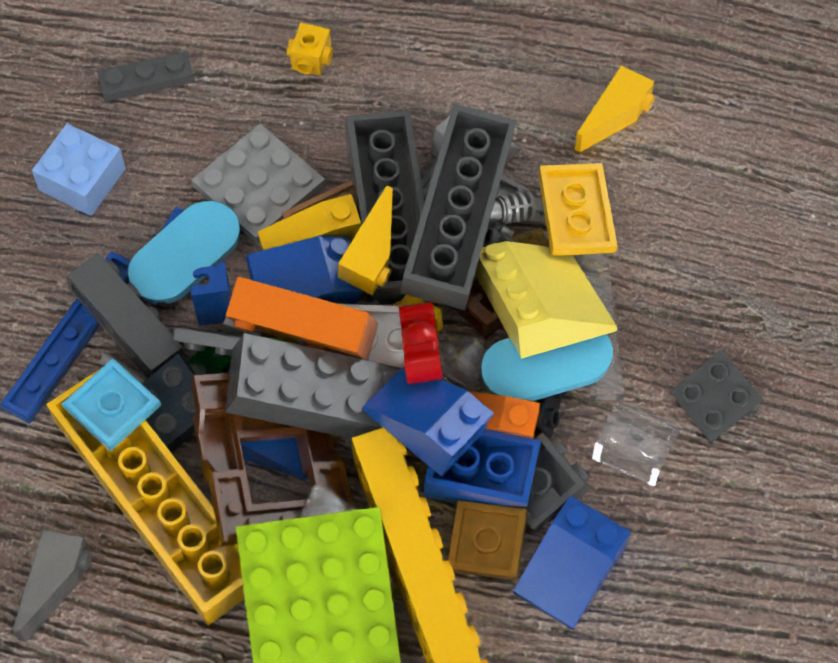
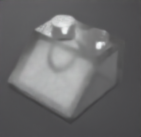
[592,400,682,486]

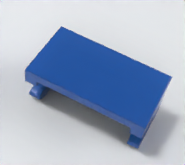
[190,262,232,326]

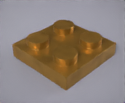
[448,500,528,581]

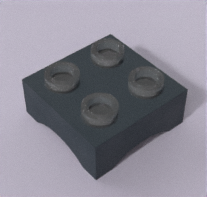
[141,354,196,453]

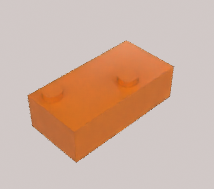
[225,276,379,360]

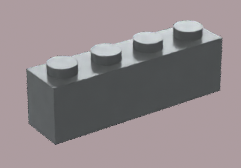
[66,253,184,378]

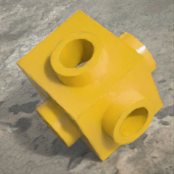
[287,22,333,76]

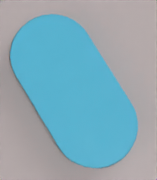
[128,201,240,304]
[481,334,613,401]

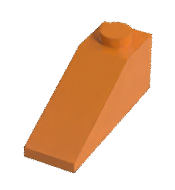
[469,392,540,439]

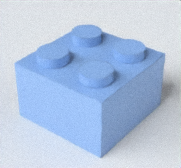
[32,124,126,216]

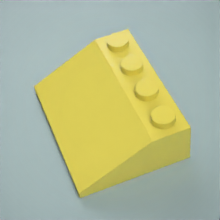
[477,241,617,359]

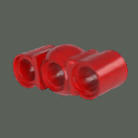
[399,302,443,385]

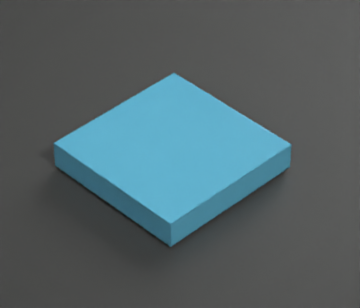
[62,358,161,452]

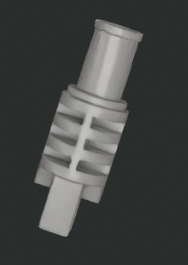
[490,191,544,224]

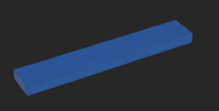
[0,251,131,424]

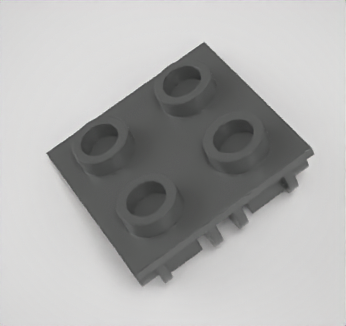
[670,349,764,443]

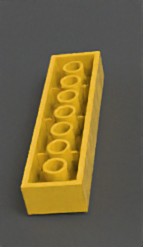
[46,368,245,626]
[351,428,488,663]

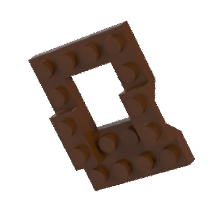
[190,373,354,546]

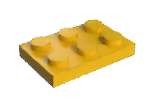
[538,163,618,256]

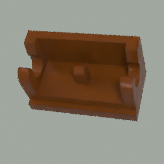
[452,279,503,340]

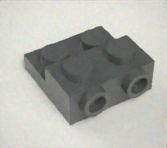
[514,433,591,531]

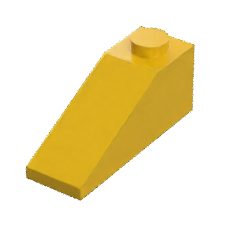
[575,66,655,152]
[337,186,393,295]
[257,194,361,250]

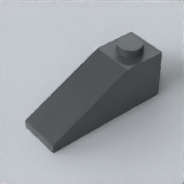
[12,530,92,642]

